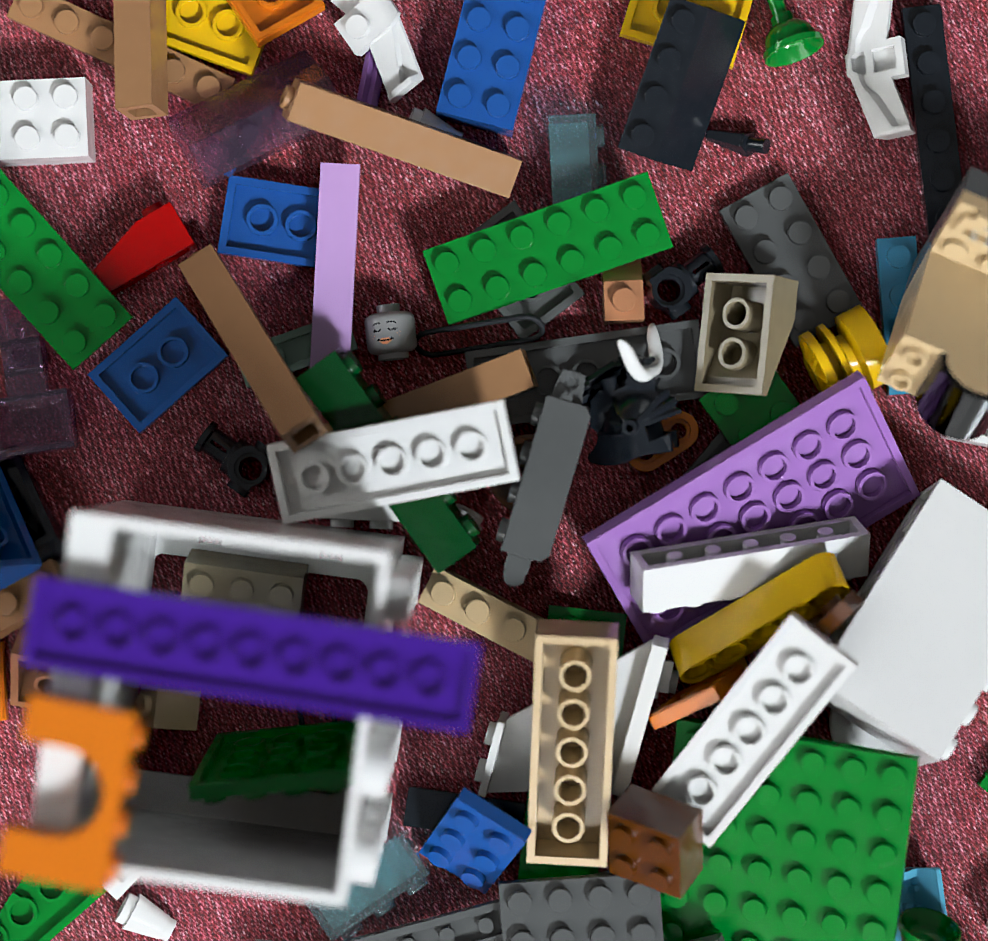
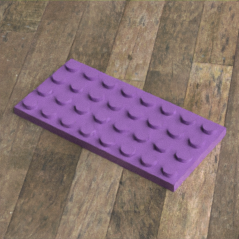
[582,370,921,647]

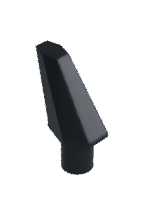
[705,129,771,157]

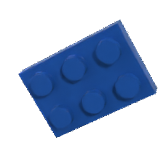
[217,175,319,269]
[87,297,229,434]
[419,787,532,894]

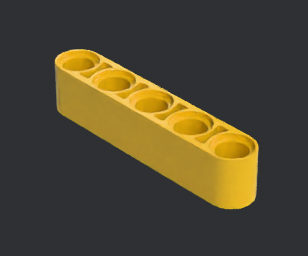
[669,552,850,684]

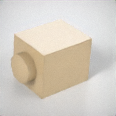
[135,684,201,731]

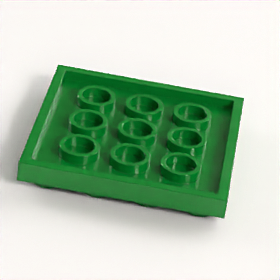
[188,719,360,804]

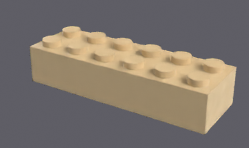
[526,619,619,867]

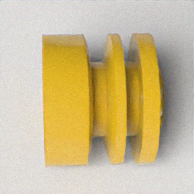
[798,304,887,392]

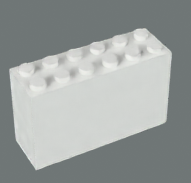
[826,479,988,766]

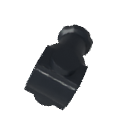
[642,244,725,321]
[193,421,271,498]

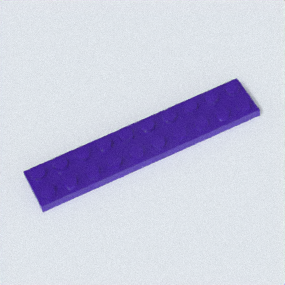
[22,575,482,734]

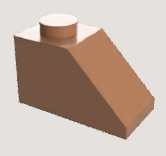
[601,259,645,325]

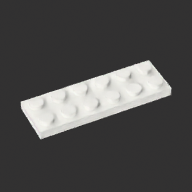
[266,399,521,524]
[651,611,859,848]

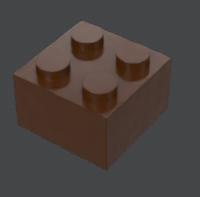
[607,784,703,899]

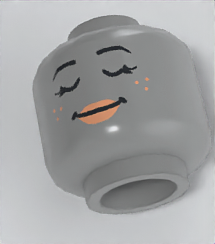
[364,303,417,362]

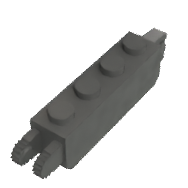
[495,369,591,588]

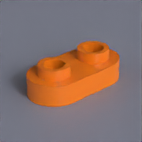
[629,411,699,472]

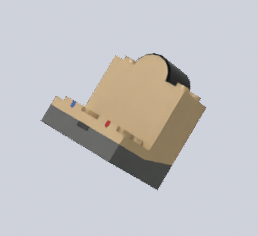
[877,167,988,440]

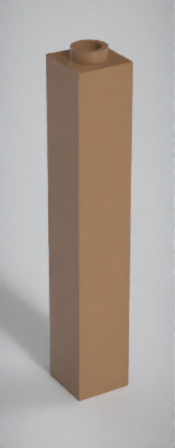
[113,0,168,121]
[279,77,523,198]
[178,244,328,454]
[324,349,539,432]

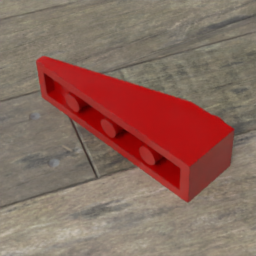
[93,201,198,296]

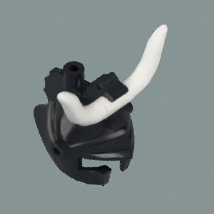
[588,323,682,466]

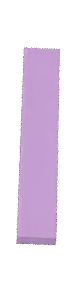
[308,162,361,400]

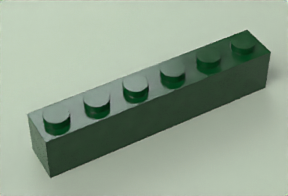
[296,347,481,574]

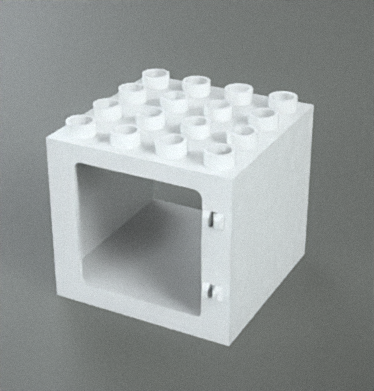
[32,500,423,907]

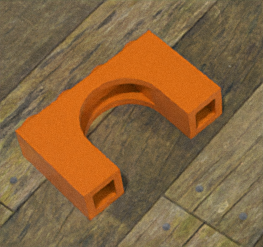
[0,690,147,893]

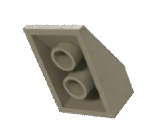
[694,273,799,396]

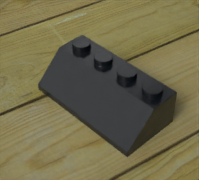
[618,0,746,171]

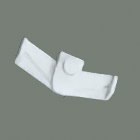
[330,0,424,103]
[845,0,916,140]

